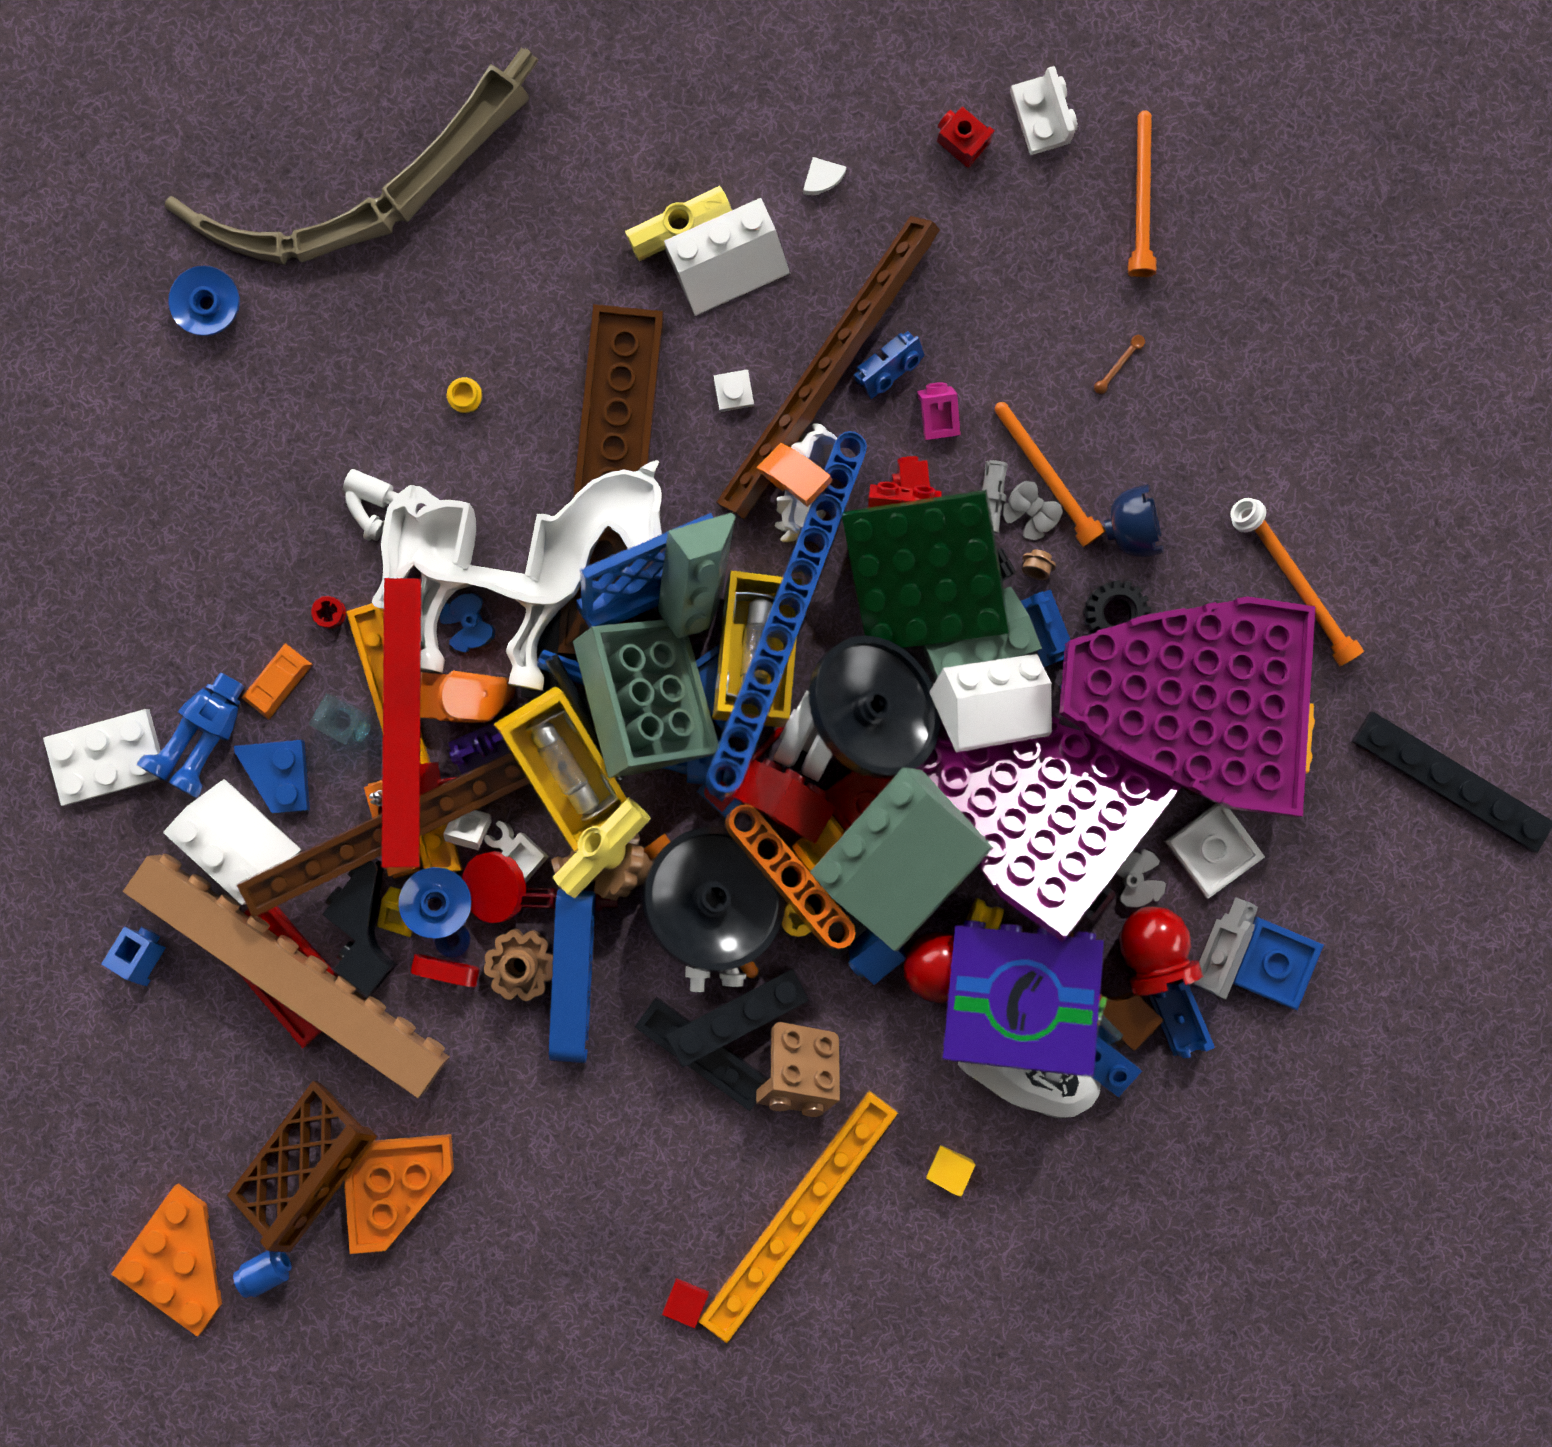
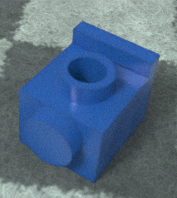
[101,926,166,986]

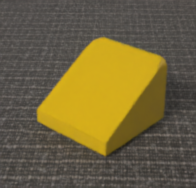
[377,887,412,937]
[926,1145,975,1197]

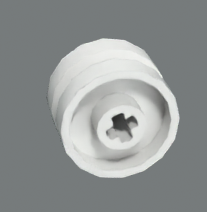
[773,690,832,782]

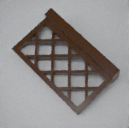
[227,1080,377,1252]

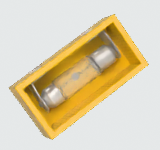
[713,570,802,728]
[494,686,627,851]

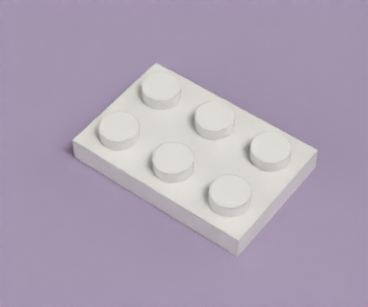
[43,709,161,806]

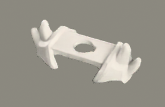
[775,423,837,542]

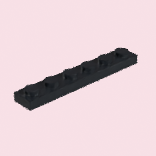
[1351,712,1552,853]

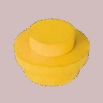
[447,377,482,413]

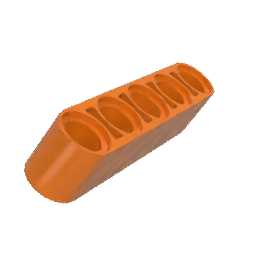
[725,805,855,949]

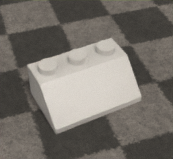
[664,198,790,316]
[929,654,1052,752]
[163,779,302,905]

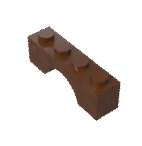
[1067,931,1164,1051]

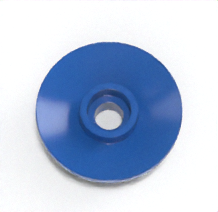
[168,266,240,336]
[399,867,471,939]

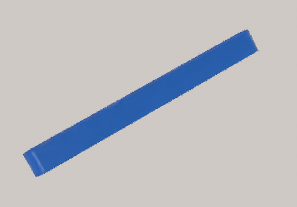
[706,431,867,798]

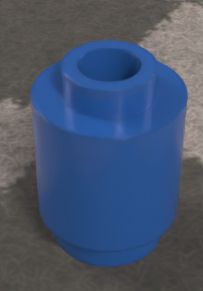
[233,1251,292,1298]

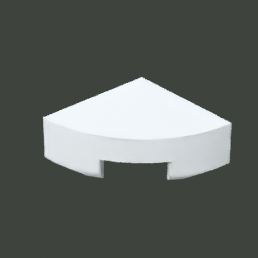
[803,157,846,195]

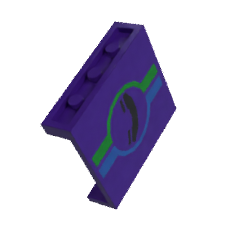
[943,921,1104,1077]

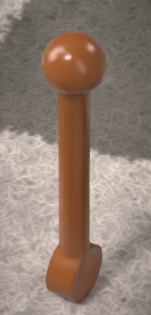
[1094,335,1145,394]

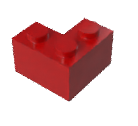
[731,758,836,844]

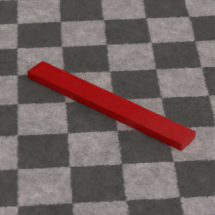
[382,578,422,868]

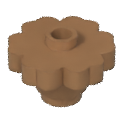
[593,833,653,901]
[484,929,553,1001]

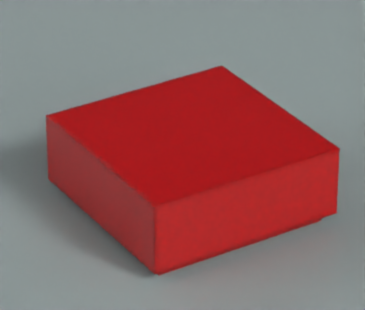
[662,1278,709,1328]

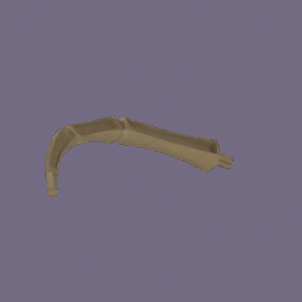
[165,48,538,265]

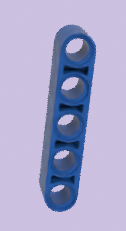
[549,889,596,1063]

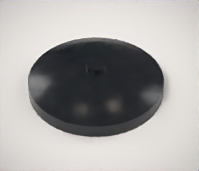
[809,636,940,779]
[642,827,785,972]

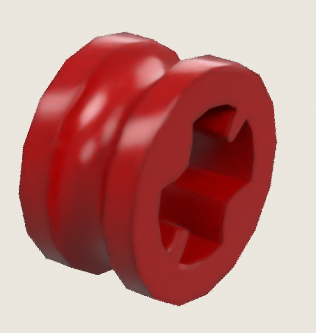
[311,596,346,629]

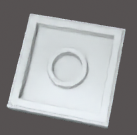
[1164,803,1265,899]

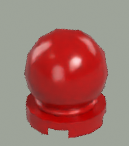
[1119,907,1203,996]
[904,931,954,1003]

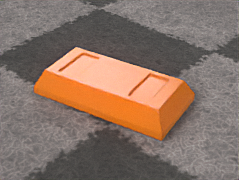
[242,643,313,720]

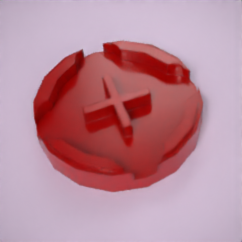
[462,851,526,923]

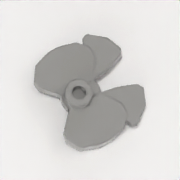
[1002,481,1063,540]
[1116,849,1166,907]

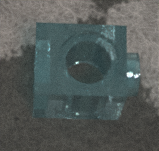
[309,693,371,746]

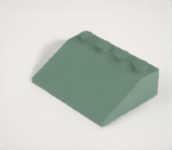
[573,620,718,778]
[810,767,994,951]

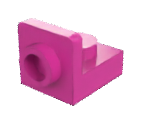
[917,383,961,440]

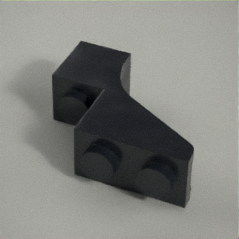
[322,858,397,996]

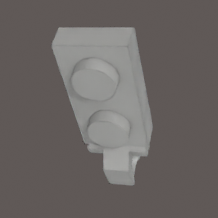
[1191,897,1258,999]

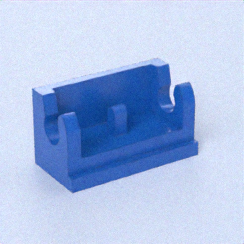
[1148,979,1215,1058]

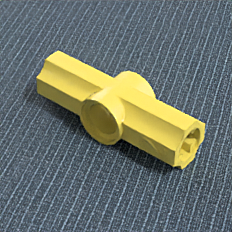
[625,186,732,261]
[553,797,651,898]

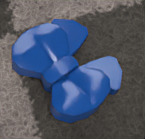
[440,593,496,652]

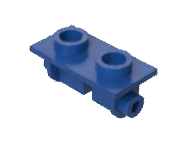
[853,331,925,399]
[1021,589,1070,667]
[1093,1035,1142,1097]

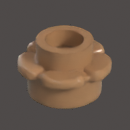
[1022,549,1056,580]

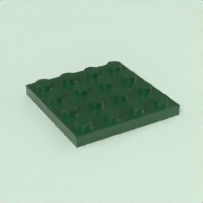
[841,490,1010,648]

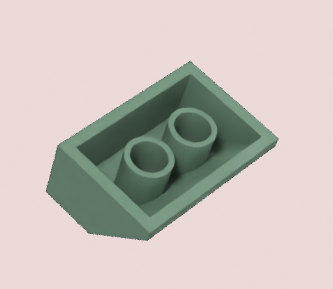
[657,513,735,638]
[921,586,1042,682]

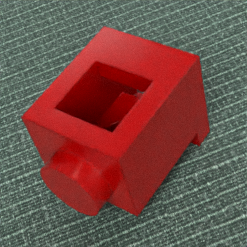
[937,106,995,168]
[891,456,930,488]

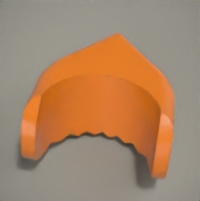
[421,670,515,723]

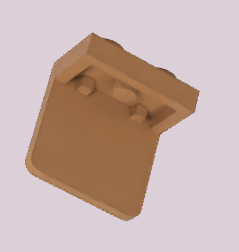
[756,1022,840,1117]

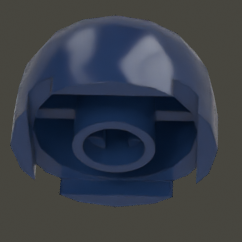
[1104,484,1164,558]

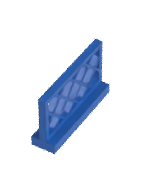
[576,513,714,628]

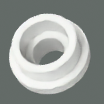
[1231,498,1266,532]

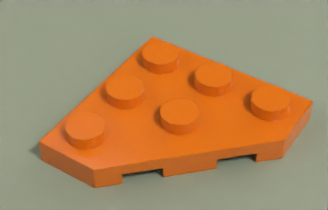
[344,1134,454,1254]
[111,1183,222,1337]

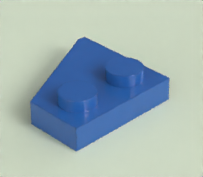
[234,740,310,813]

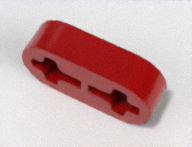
[410,954,480,987]

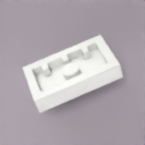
[1010,66,1077,156]

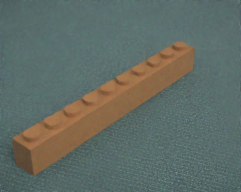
[122,853,450,1098]

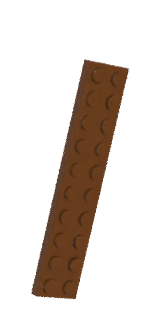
[558,304,664,655]

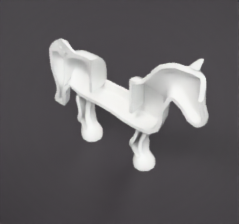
[372,461,662,691]

